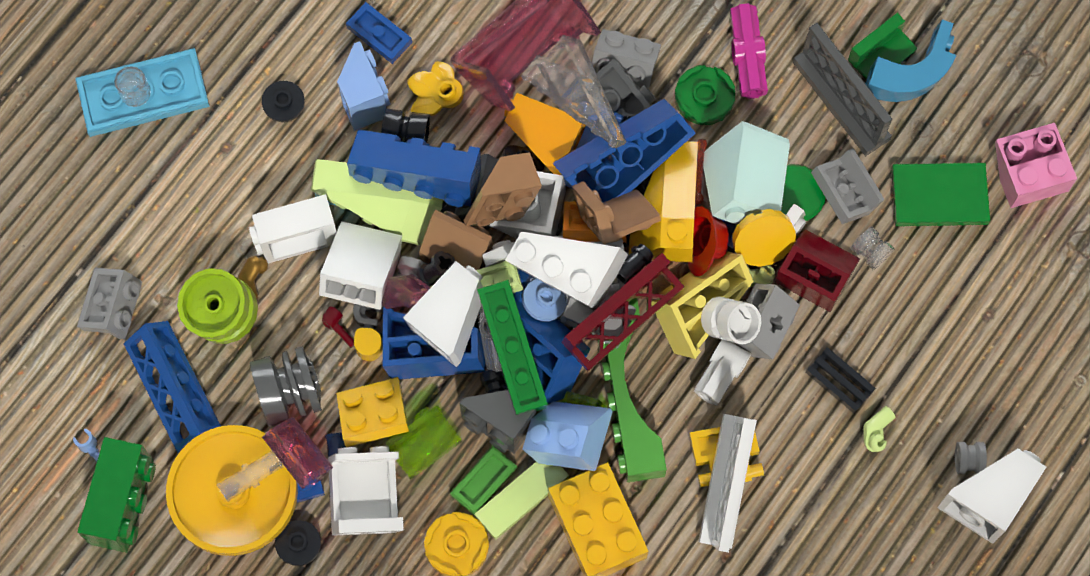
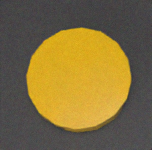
[732,209,796,267]
[424,512,489,576]

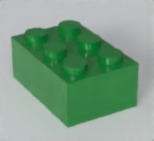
[77,437,156,553]

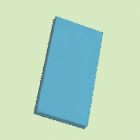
[75,48,210,137]

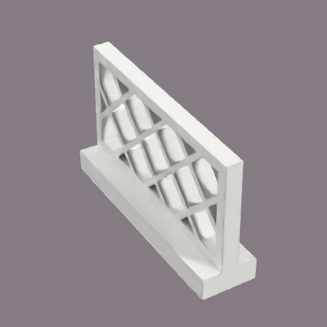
[698,414,757,553]

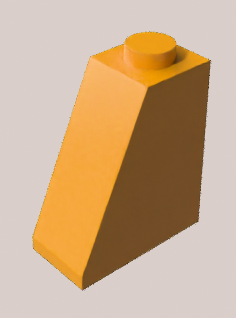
[504,93,587,175]

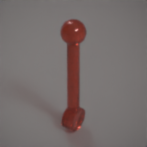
[695,139,707,205]

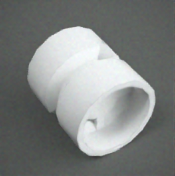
[701,296,761,344]

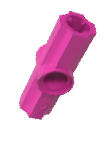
[730,3,768,99]

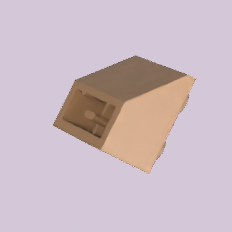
[464,152,542,227]
[419,210,493,270]

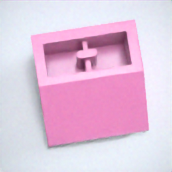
[995,123,1077,208]

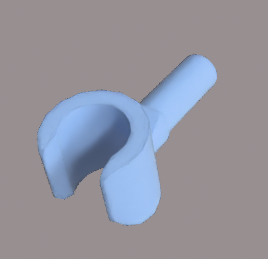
[73,429,99,462]

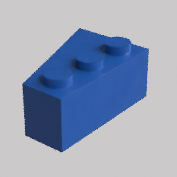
[513,294,590,404]
[383,307,486,380]

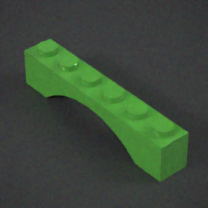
[597,298,667,483]

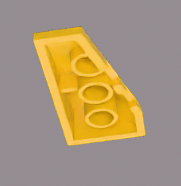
[629,141,698,262]

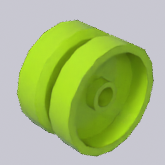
[177,268,258,344]

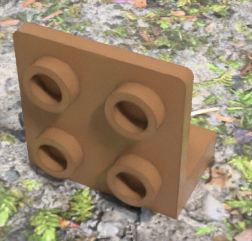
[572,181,661,245]

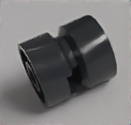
[381,108,430,143]

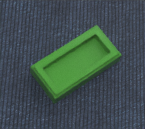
[450,446,517,515]

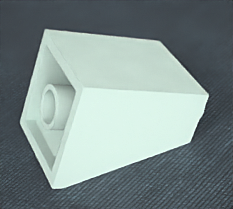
[701,121,790,225]

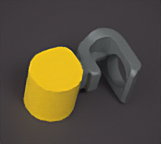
[353,300,390,361]

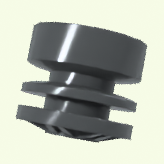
[249,346,322,427]

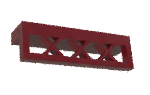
[562,253,685,372]

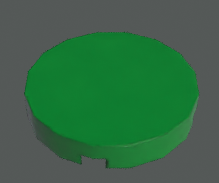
[674,65,736,125]

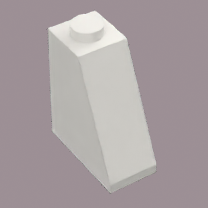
[403,261,483,367]

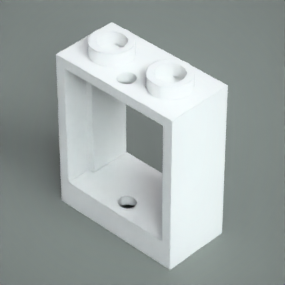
[249,194,337,264]

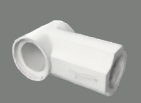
[694,339,751,406]

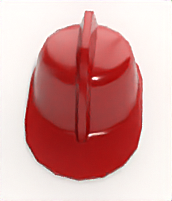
[688,206,729,276]

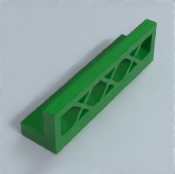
[477,280,548,415]

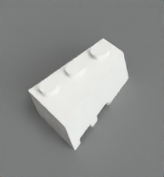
[505,232,628,310]

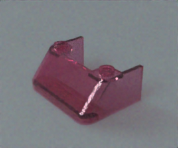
[450,0,601,111]

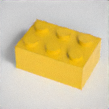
[548,462,649,576]

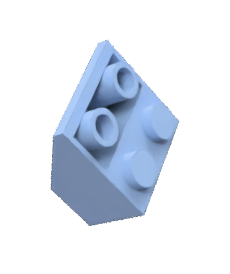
[337,41,391,131]

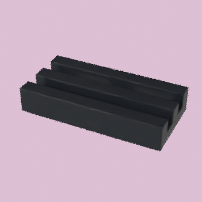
[805,347,876,414]

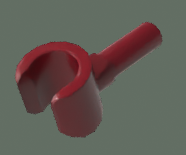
[322,306,354,348]

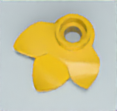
[407,61,464,116]

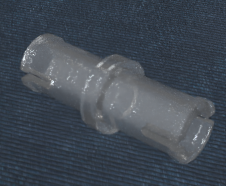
[217,449,284,502]

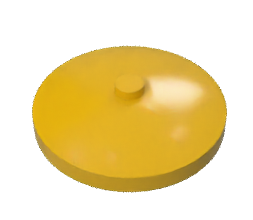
[166,425,298,556]

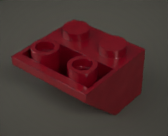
[775,229,860,313]

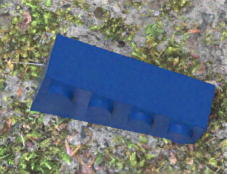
[553,99,696,203]
[347,129,482,207]

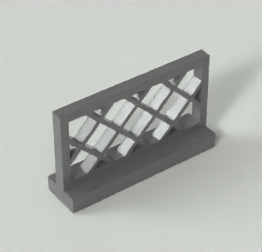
[793,23,892,157]

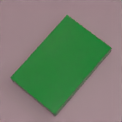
[891,163,990,226]

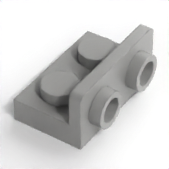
[77,268,142,339]

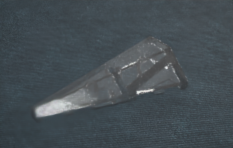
[521,35,626,148]

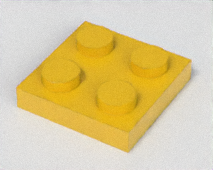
[336,377,409,447]

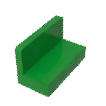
[848,12,917,80]

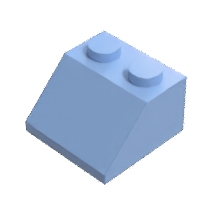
[523,401,613,471]

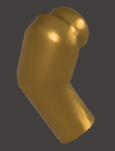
[238,255,268,300]

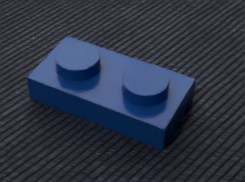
[346,2,412,64]

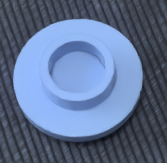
[522,279,566,322]

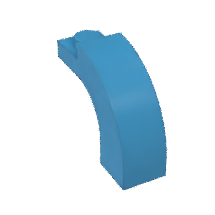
[865,19,956,102]

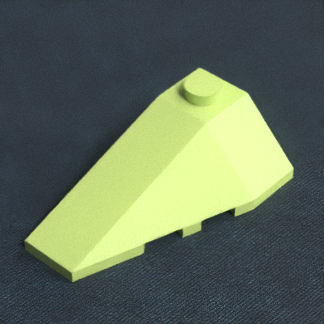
[311,159,443,246]

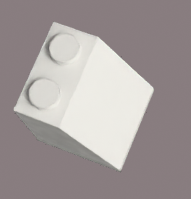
[937,449,1046,544]

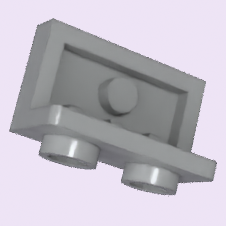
[590,29,661,88]
[811,149,884,224]

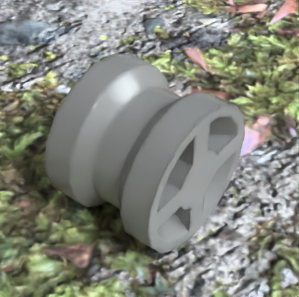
[955,442,987,474]

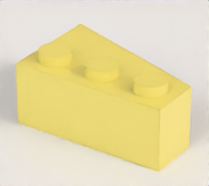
[651,252,754,359]

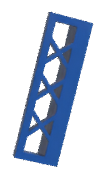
[123,321,221,453]

